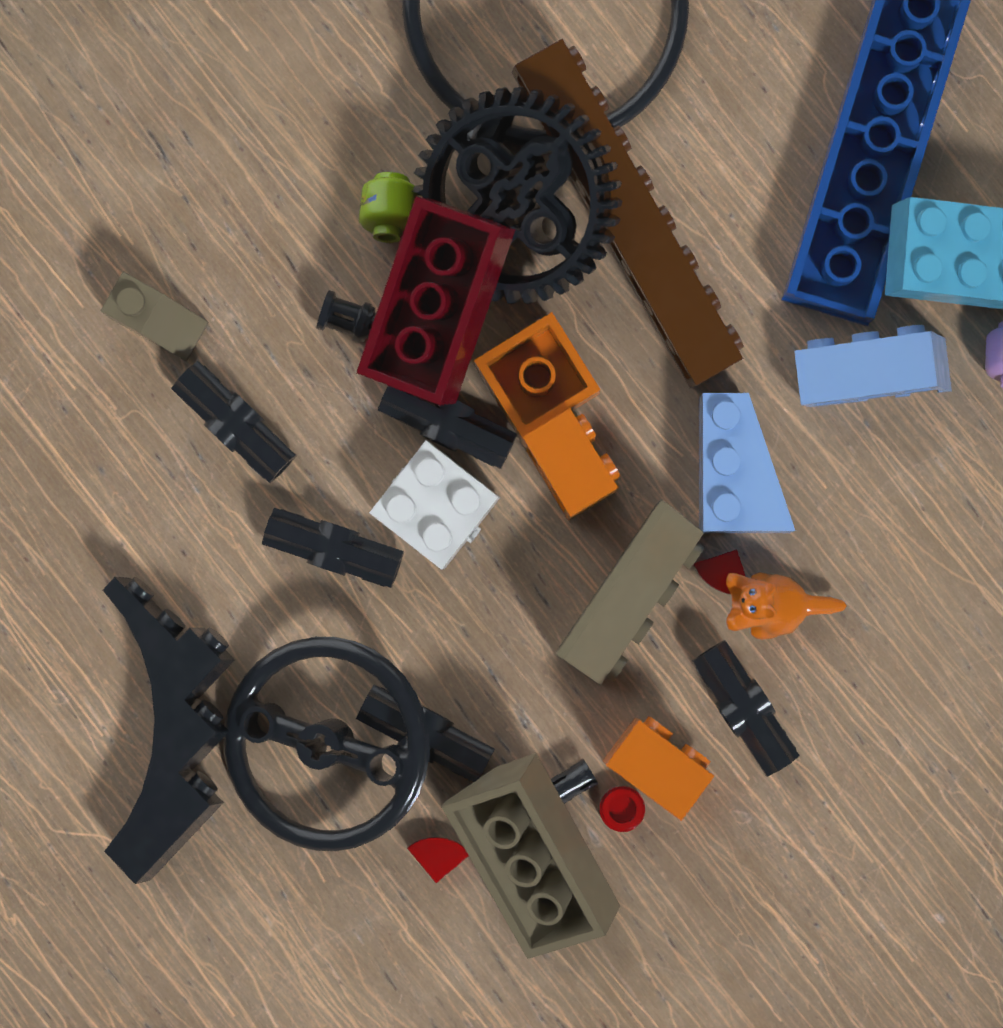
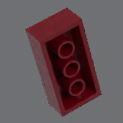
[356,197,516,405]

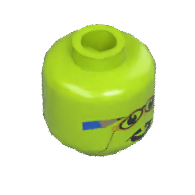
[359,172,420,243]

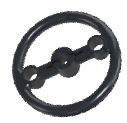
[224,637,430,851]

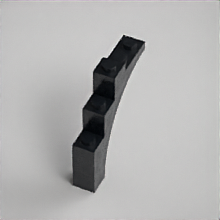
[103,577,235,884]

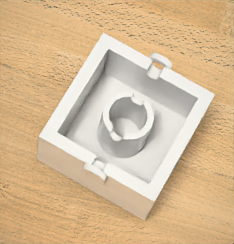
[369,440,500,570]

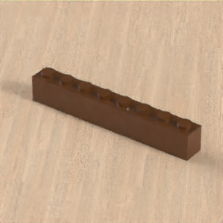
[512,38,744,388]

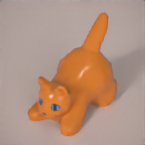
[726,572,847,640]

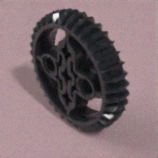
[412,87,623,304]

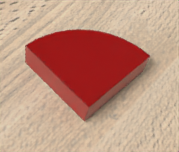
[693,549,746,594]
[407,837,469,883]

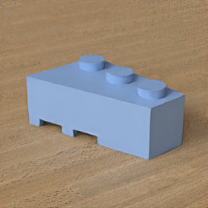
[794,325,952,407]
[699,393,795,533]

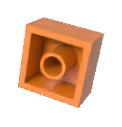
[474,312,601,442]
[522,408,621,521]
[603,716,714,821]

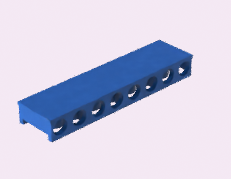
[782,0,971,327]

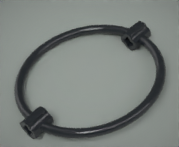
[402,0,689,146]

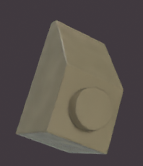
[101,271,209,362]

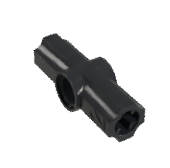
[171,361,297,483]
[378,386,517,469]
[262,508,404,588]
[692,640,800,777]
[356,684,495,782]

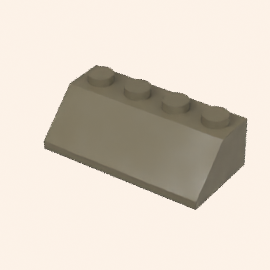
[555,500,705,685]
[441,753,620,959]

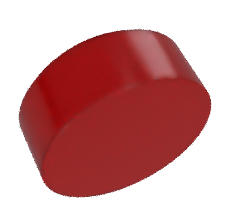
[599,785,645,832]

